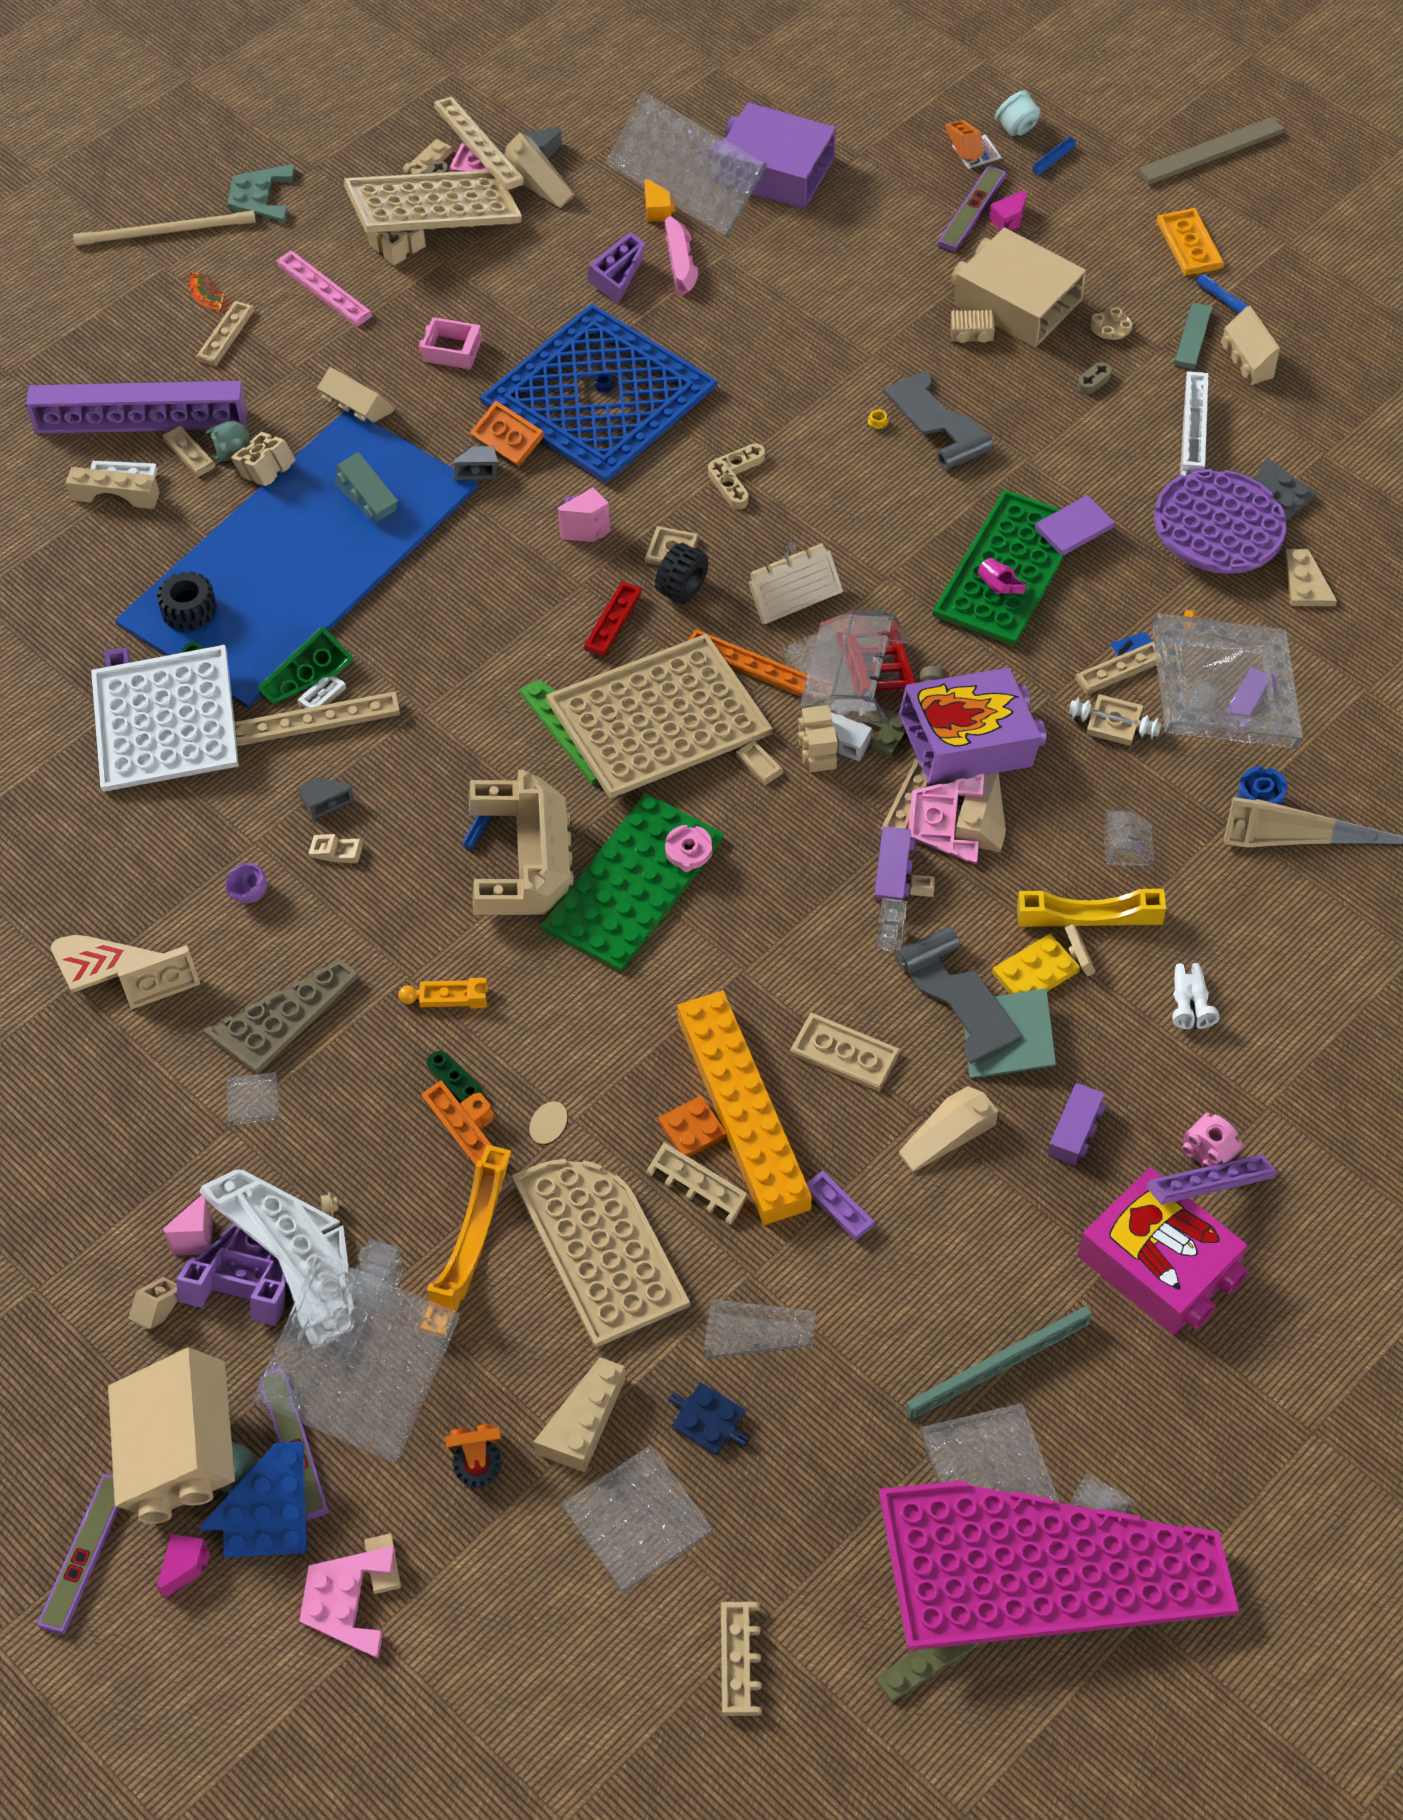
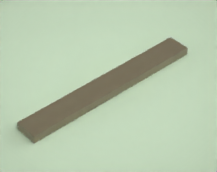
[1138,117,1284,185]

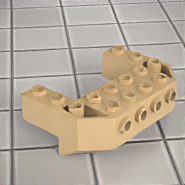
[469,770,573,915]

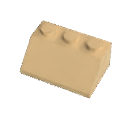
[1221,306,1280,385]
[317,367,395,423]

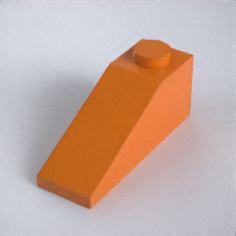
[945,120,983,161]

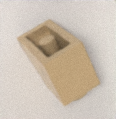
[128,1277,177,1329]

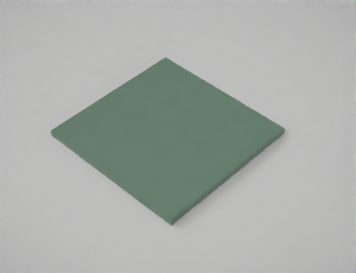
[964,988,1056,1079]

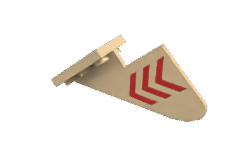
[51,935,201,1010]

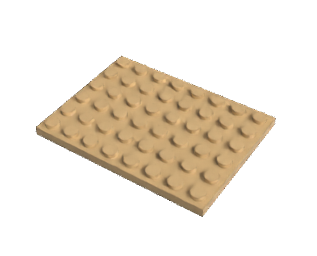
[546,634,773,799]

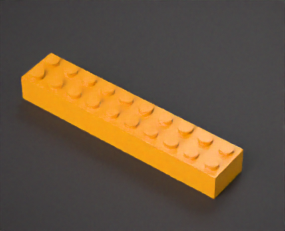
[677,990,812,1226]

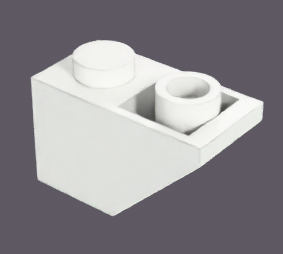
[831,712,872,762]

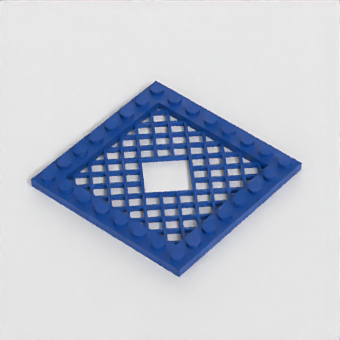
[480,303,717,484]

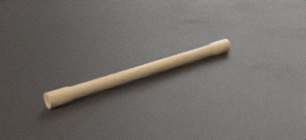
[73,210,256,246]

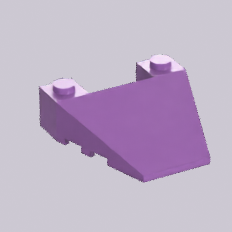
[176,1223,286,1326]

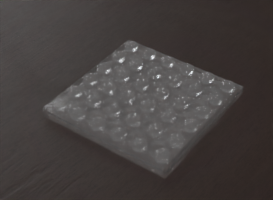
[252,1254,461,1464]

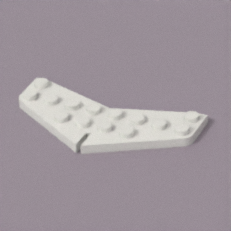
[199,1169,355,1350]

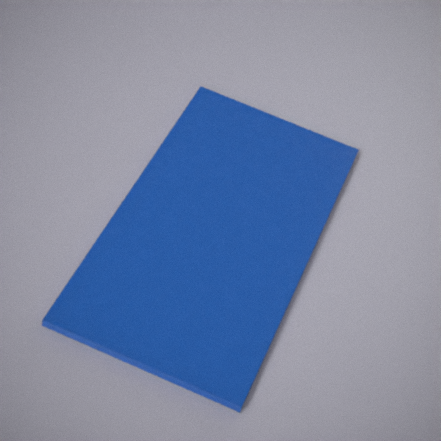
[115,410,479,709]

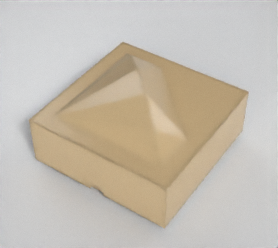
[910,875,935,897]

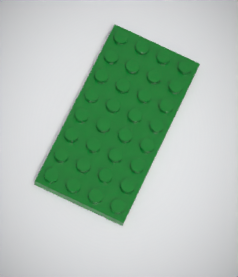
[932,489,1066,647]
[541,793,724,973]

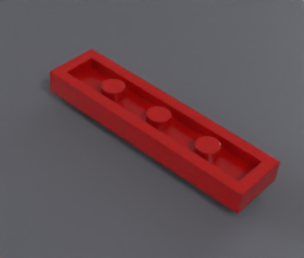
[584,581,642,658]

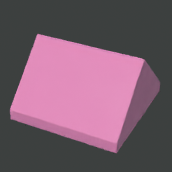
[163,1195,213,1256]

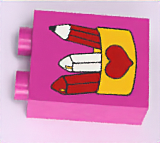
[1078,1167,1249,1336]

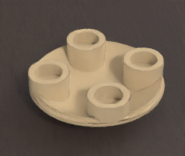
[1091,308,1132,340]

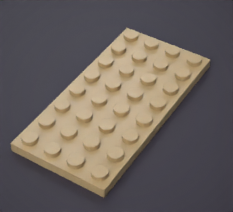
[344,170,522,233]

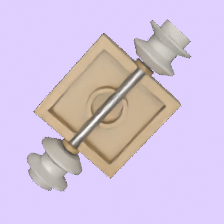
[1069,694,1162,746]

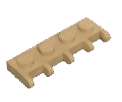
[646,1142,749,1225]
[721,1602,762,1716]

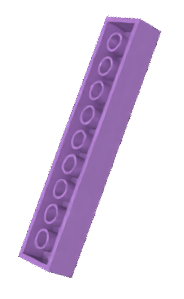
[26,381,247,434]

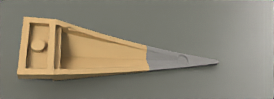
[1224,797,1403,847]

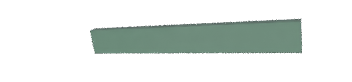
[905,1305,1092,1420]

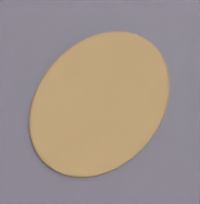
[529,1101,567,1144]

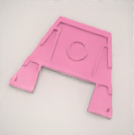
[909,774,985,864]
[300,1547,395,1658]

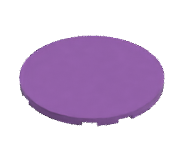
[1154,469,1287,574]

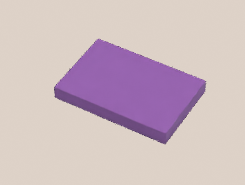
[1035,495,1115,556]

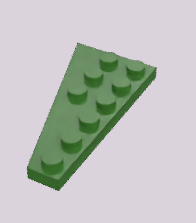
[519,679,599,786]

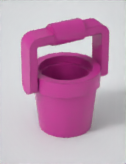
[978,558,1027,594]

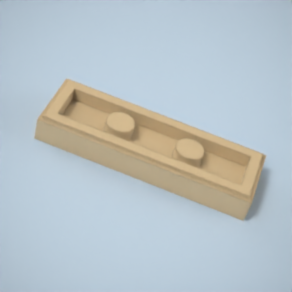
[162,426,216,477]

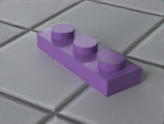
[806,1170,875,1241]

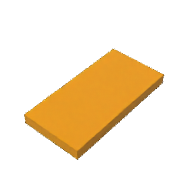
[1157,208,1224,276]

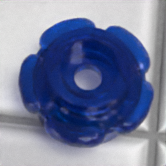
[594,374,615,393]

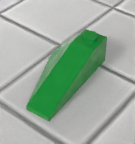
[257,626,354,704]

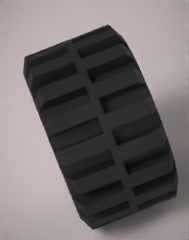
[655,542,709,604]
[157,571,217,632]

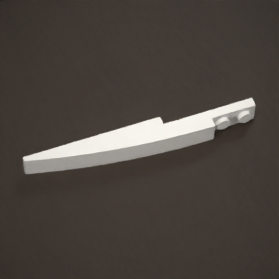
[1180,371,1208,476]

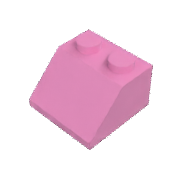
[558,488,611,542]

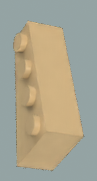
[534,1358,626,1472]

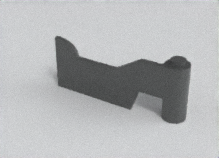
[883,370,993,470]

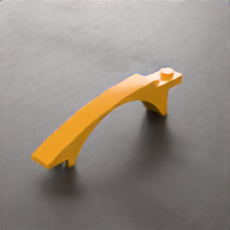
[421,1145,511,1339]

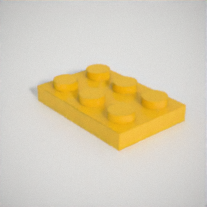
[992,933,1080,994]

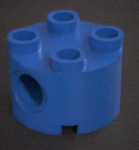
[1236,766,1287,806]

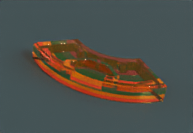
[188,272,225,311]

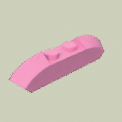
[665,216,698,296]

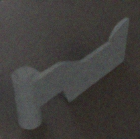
[895,926,1022,1064]

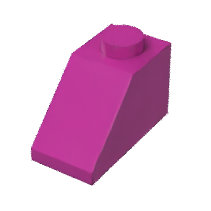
[990,190,1027,231]
[157,1534,210,1597]

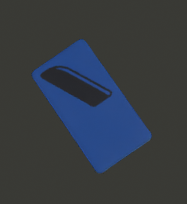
[1110,632,1152,657]

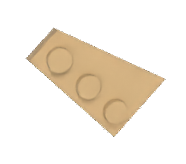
[1285,549,1337,606]

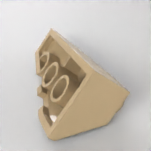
[504,132,575,208]
[955,773,1006,853]
[899,1086,998,1173]

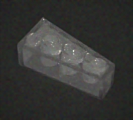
[704,1299,816,1359]

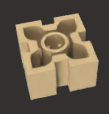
[367,229,426,266]
[230,432,296,486]
[798,705,838,773]

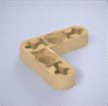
[708,444,765,509]

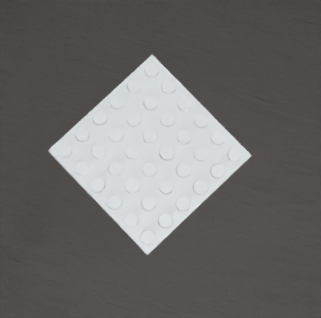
[91,645,239,792]

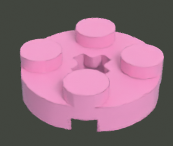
[665,825,712,872]

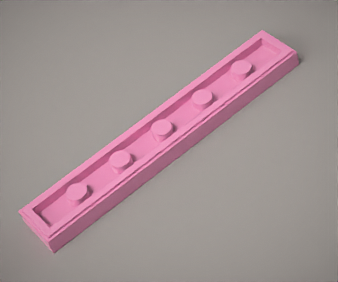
[276,251,372,327]

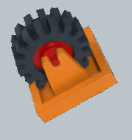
[445,1423,502,1488]

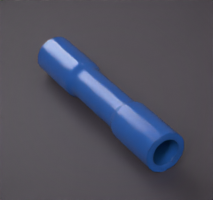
[1196,274,1248,314]

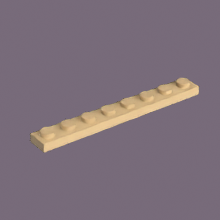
[434,96,524,190]
[235,691,400,746]

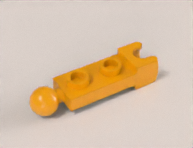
[398,978,488,1009]

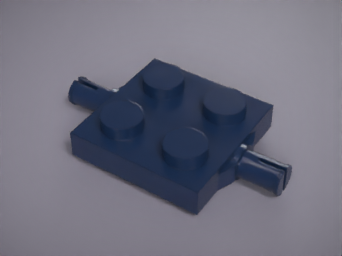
[668,1382,750,1456]

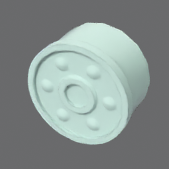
[995,90,1040,136]

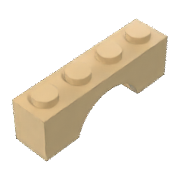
[66,467,159,509]

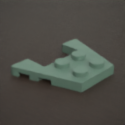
[227,164,295,224]

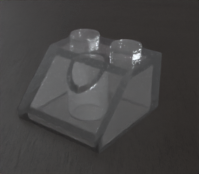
[1104,810,1154,866]

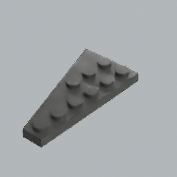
[1254,458,1316,521]

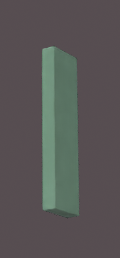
[1174,302,1213,370]

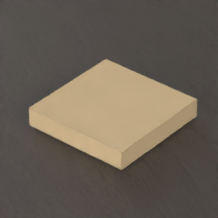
[645,526,699,566]

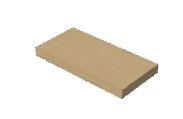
[790,1013,900,1092]

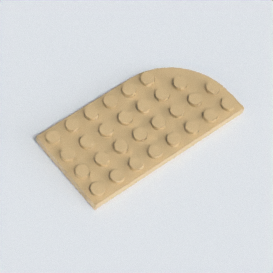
[512,1159,690,1348]

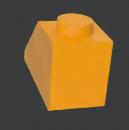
[644,179,675,223]

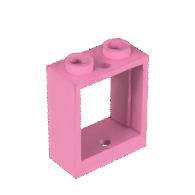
[419,317,482,370]

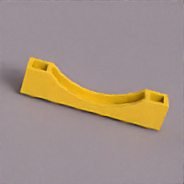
[1017,889,1166,927]

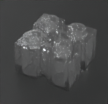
[348,1239,404,1315]

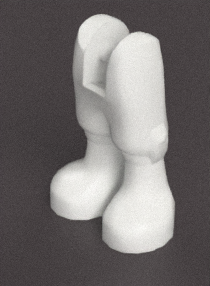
[1172,963,1219,1029]

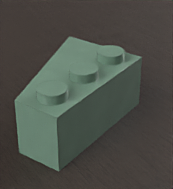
[334,452,398,523]

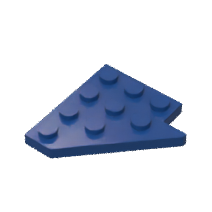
[200,1441,307,1557]

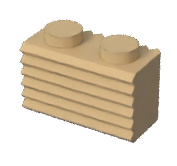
[951,310,994,343]

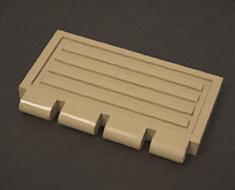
[748,543,843,624]

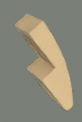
[309,834,363,863]

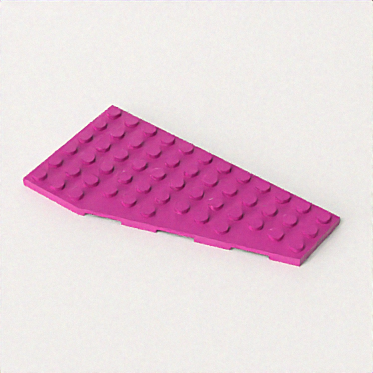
[879,1481,1239,1651]

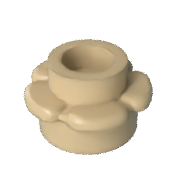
[321,1192,338,1217]

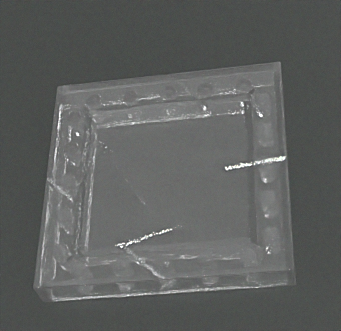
[1152,613,1303,748]

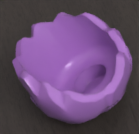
[225,863,267,903]

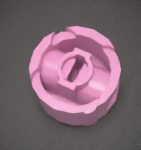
[1181,1113,1242,1168]

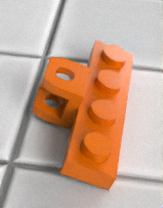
[421,1080,495,1167]

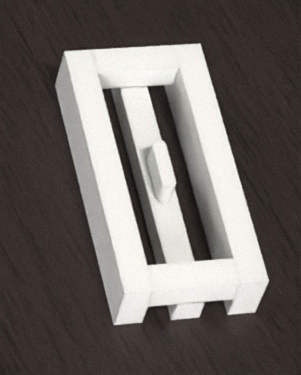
[298,676,346,709]

